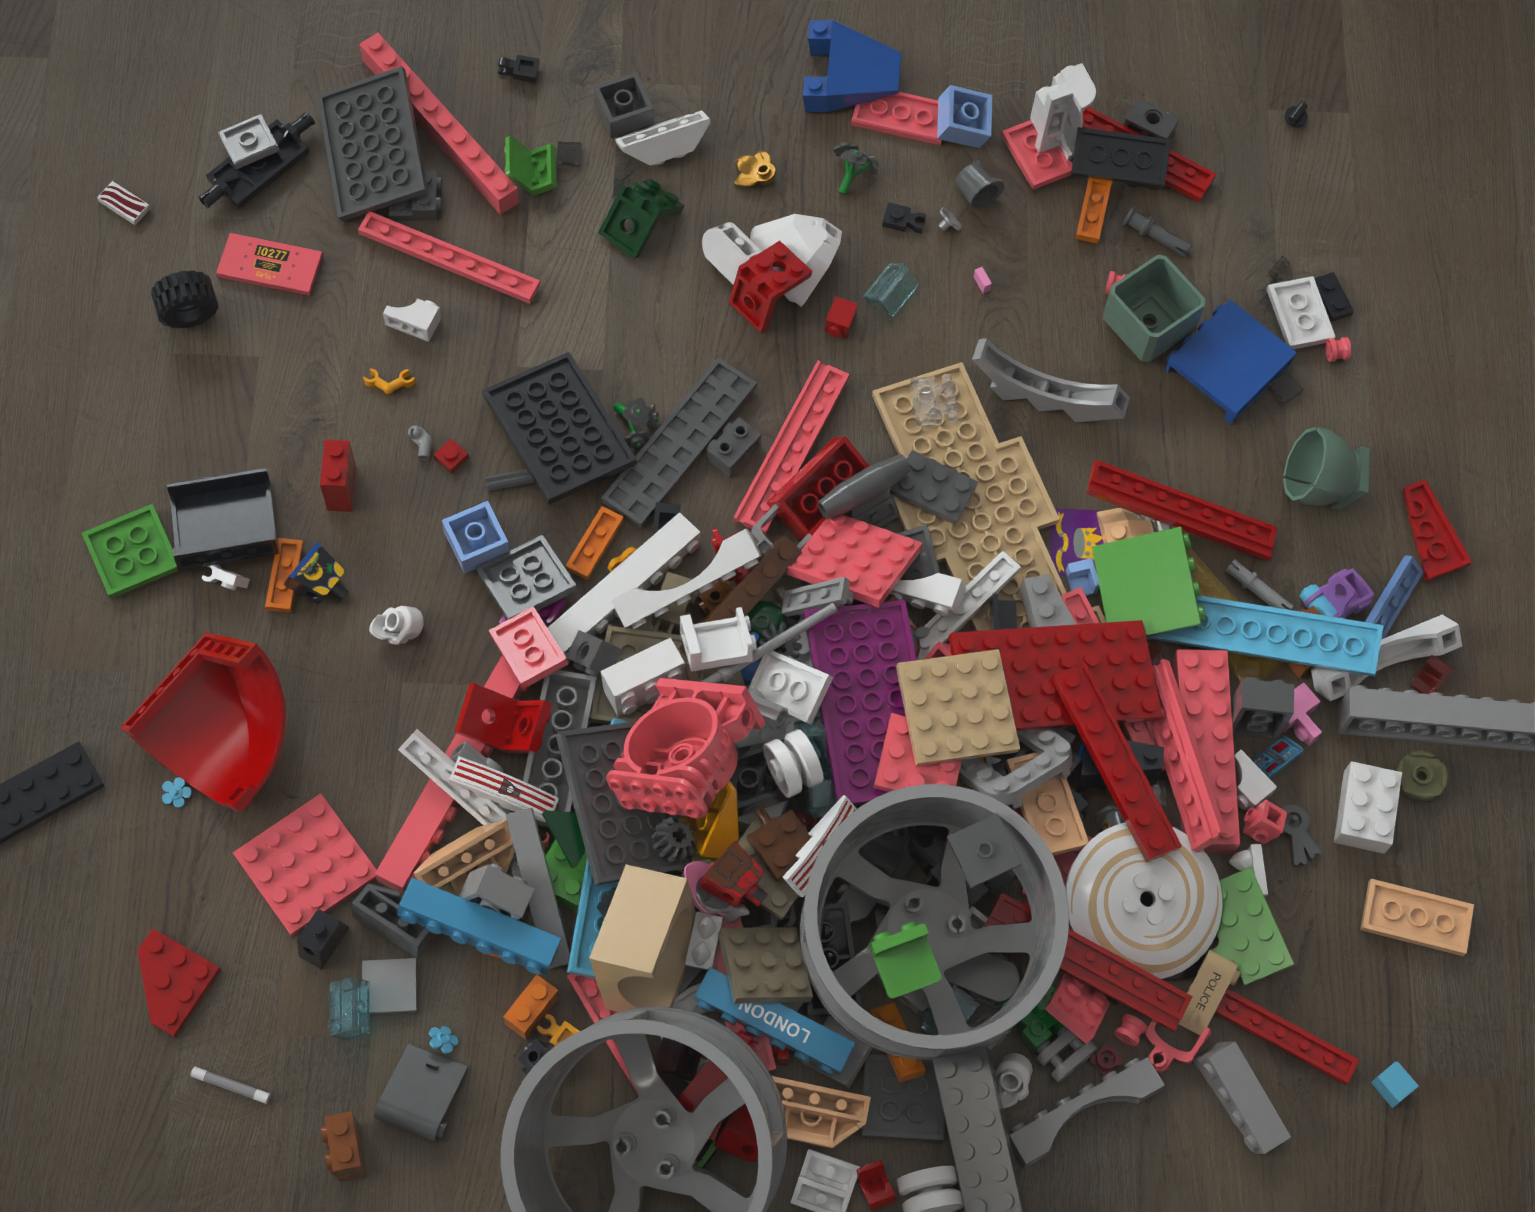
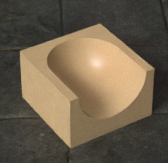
[589,865,696,1012]

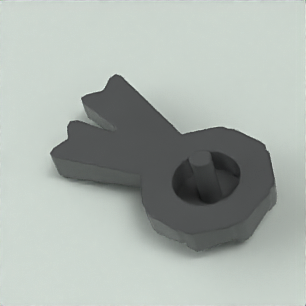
[1282,804,1321,867]

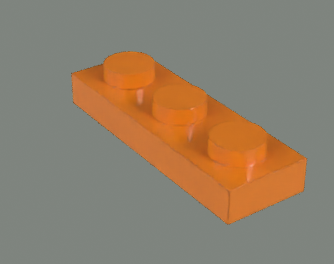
[1075,177,1112,244]
[565,506,624,581]
[265,538,304,613]
[869,1002,926,1083]

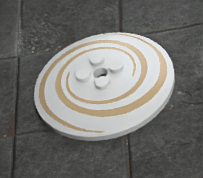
[1066,822,1223,979]

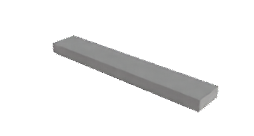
[506,807,571,969]

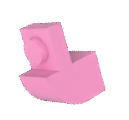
[1283,682,1322,746]

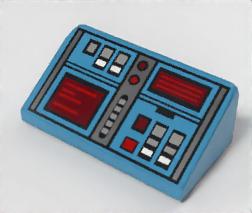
[1252,736,1304,779]

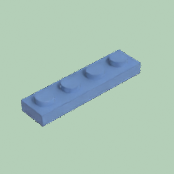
[1365,556,1424,639]

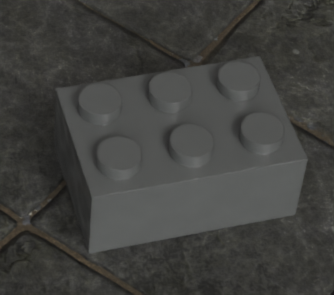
[1231,677,1295,740]

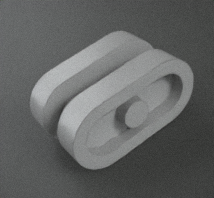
[1036,1026,1098,1083]

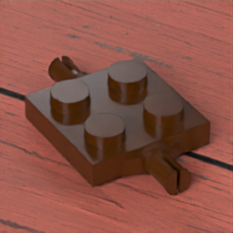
[746,806,811,882]

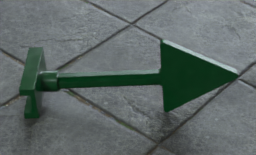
[542,810,684,878]

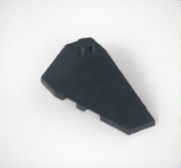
[807,902,862,1016]

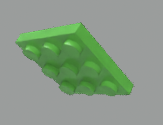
[82,504,178,599]

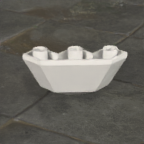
[750,214,842,307]

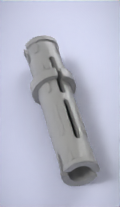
[1225,559,1294,610]

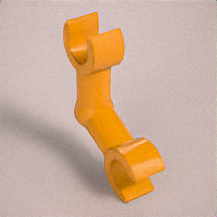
[363,369,416,394]

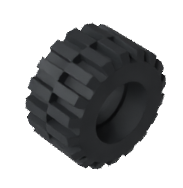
[151,270,218,328]

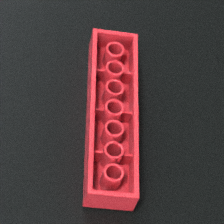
[1172,650,1240,854]

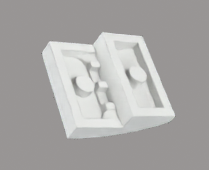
[791,1148,860,1212]

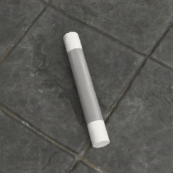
[191,1067,271,1104]

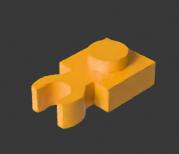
[536,1014,580,1046]

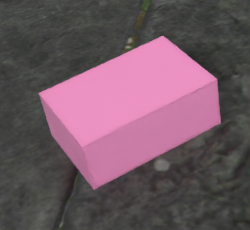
[973,267,992,294]

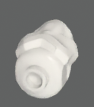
[369,606,424,645]
[995,1053,1033,1108]

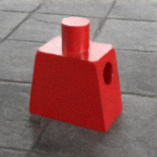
[714,1104,758,1162]

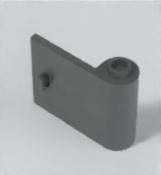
[374,1044,468,1142]

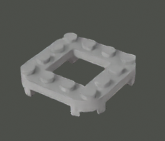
[957,728,1073,809]

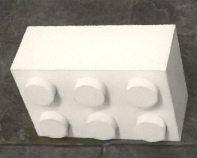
[601,637,686,717]
[1334,761,1402,854]

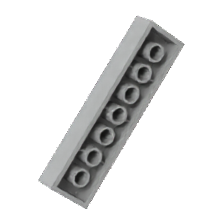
[1338,685,1535,752]

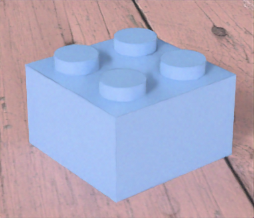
[937,85,992,149]
[442,501,510,574]

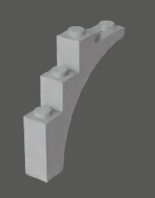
[972,338,1130,422]

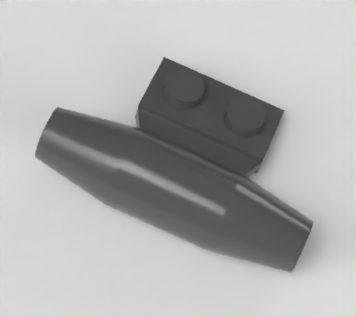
[817,454,911,528]

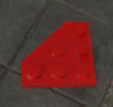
[137,928,221,1038]

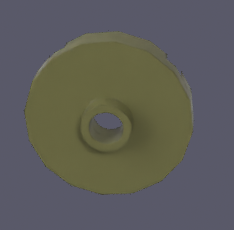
[1396,750,1448,801]

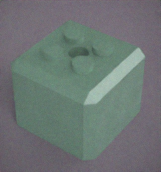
[1103,255,1205,362]

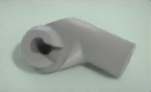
[408,425,433,461]

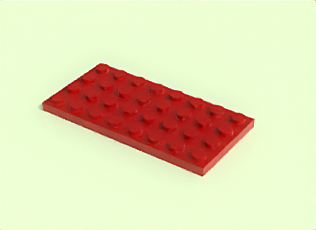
[948,620,1163,731]

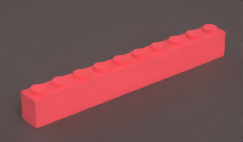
[359,32,519,215]
[375,655,530,895]

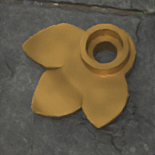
[734,150,776,187]

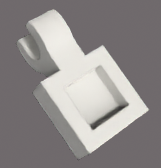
[202,564,250,590]

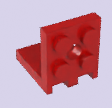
[728,240,813,333]
[454,683,552,753]

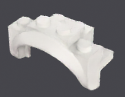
[1030,63,1096,161]

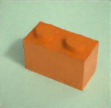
[503,974,559,1040]

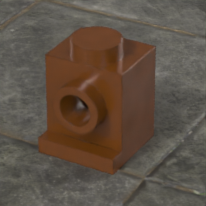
[696,578,731,616]

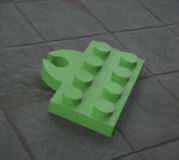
[1204,867,1295,986]

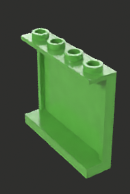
[1092,527,1206,637]

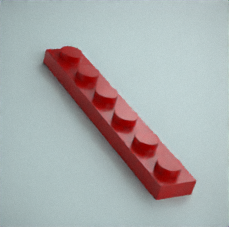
[1214,989,1359,1085]

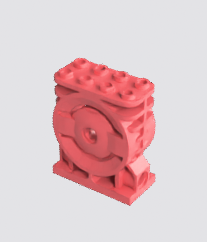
[606,678,765,818]

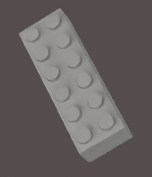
[523,670,597,828]

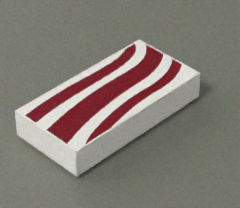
[97,181,150,225]

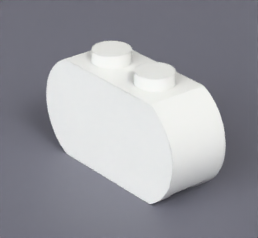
[702,222,762,285]

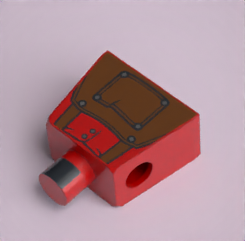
[699,841,768,908]

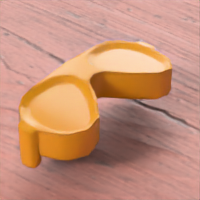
[607,547,636,572]

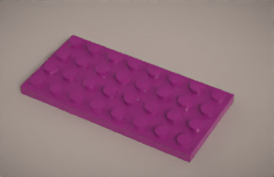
[803,600,917,806]

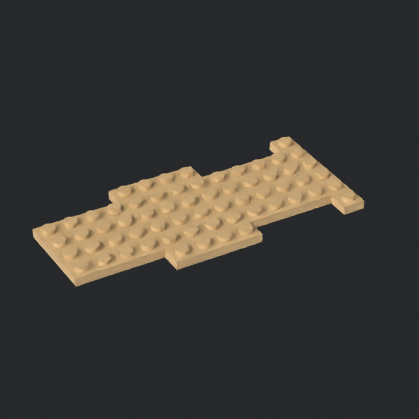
[872,362,1107,631]

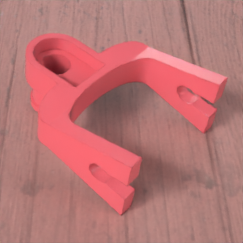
[1146,1020,1211,1073]

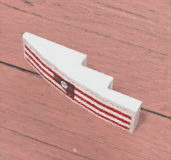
[449,756,559,822]
[782,795,857,897]

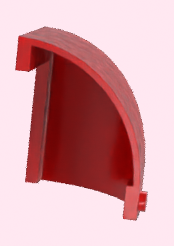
[120,632,286,812]

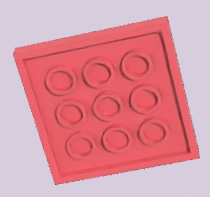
[787,514,922,608]
[233,793,377,937]

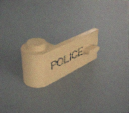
[1179,949,1241,1036]

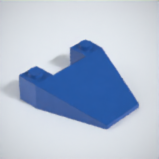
[803,20,901,112]

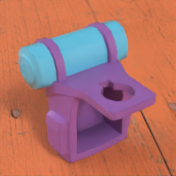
[1299,568,1375,619]

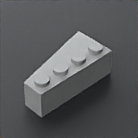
[1020,574,1076,628]
[1193,1041,1291,1154]

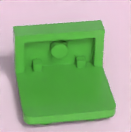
[504,135,557,196]
[869,921,941,999]

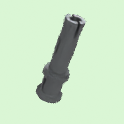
[1122,206,1192,258]

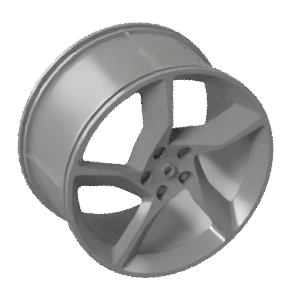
[800,784,1069,1060]
[501,1007,787,1212]

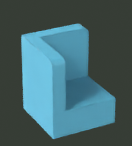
[1371,1062,1419,1108]

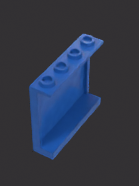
[1165,299,1297,425]

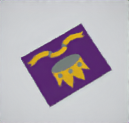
[1050,508,1104,576]

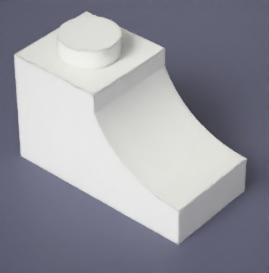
[383,298,441,342]
[1234,750,1277,811]

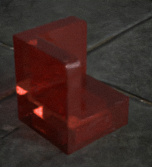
[1410,655,1453,694]

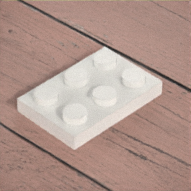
[1266,276,1335,350]
[748,651,833,725]

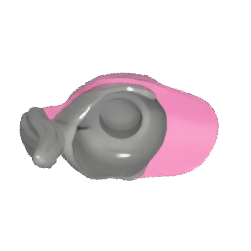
[684,861,749,922]

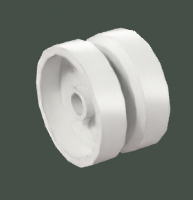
[763,729,823,798]
[897,1166,964,1212]

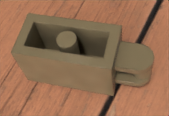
[651,572,699,634]

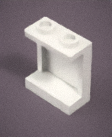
[680,607,757,672]

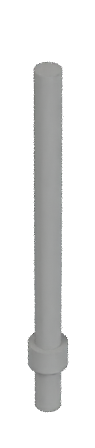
[701,603,838,684]

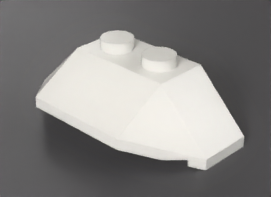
[615,111,710,165]

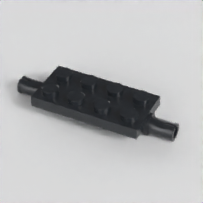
[198,111,315,209]

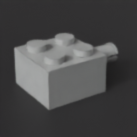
[459,864,534,920]

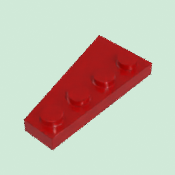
[1401,479,1472,583]

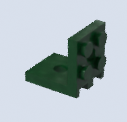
[598,179,685,259]

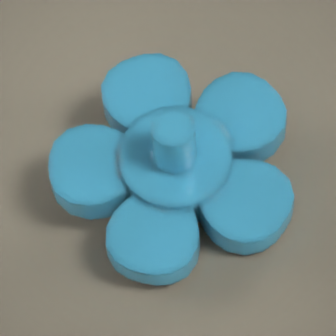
[162,777,192,808]
[429,1026,458,1054]

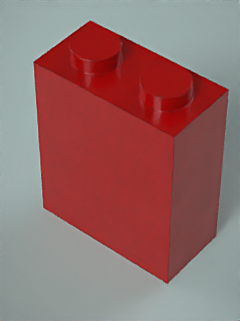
[320,440,356,512]

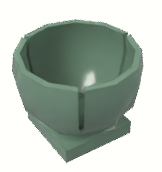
[1283,427,1370,510]

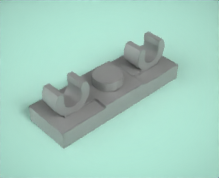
[781,577,854,617]

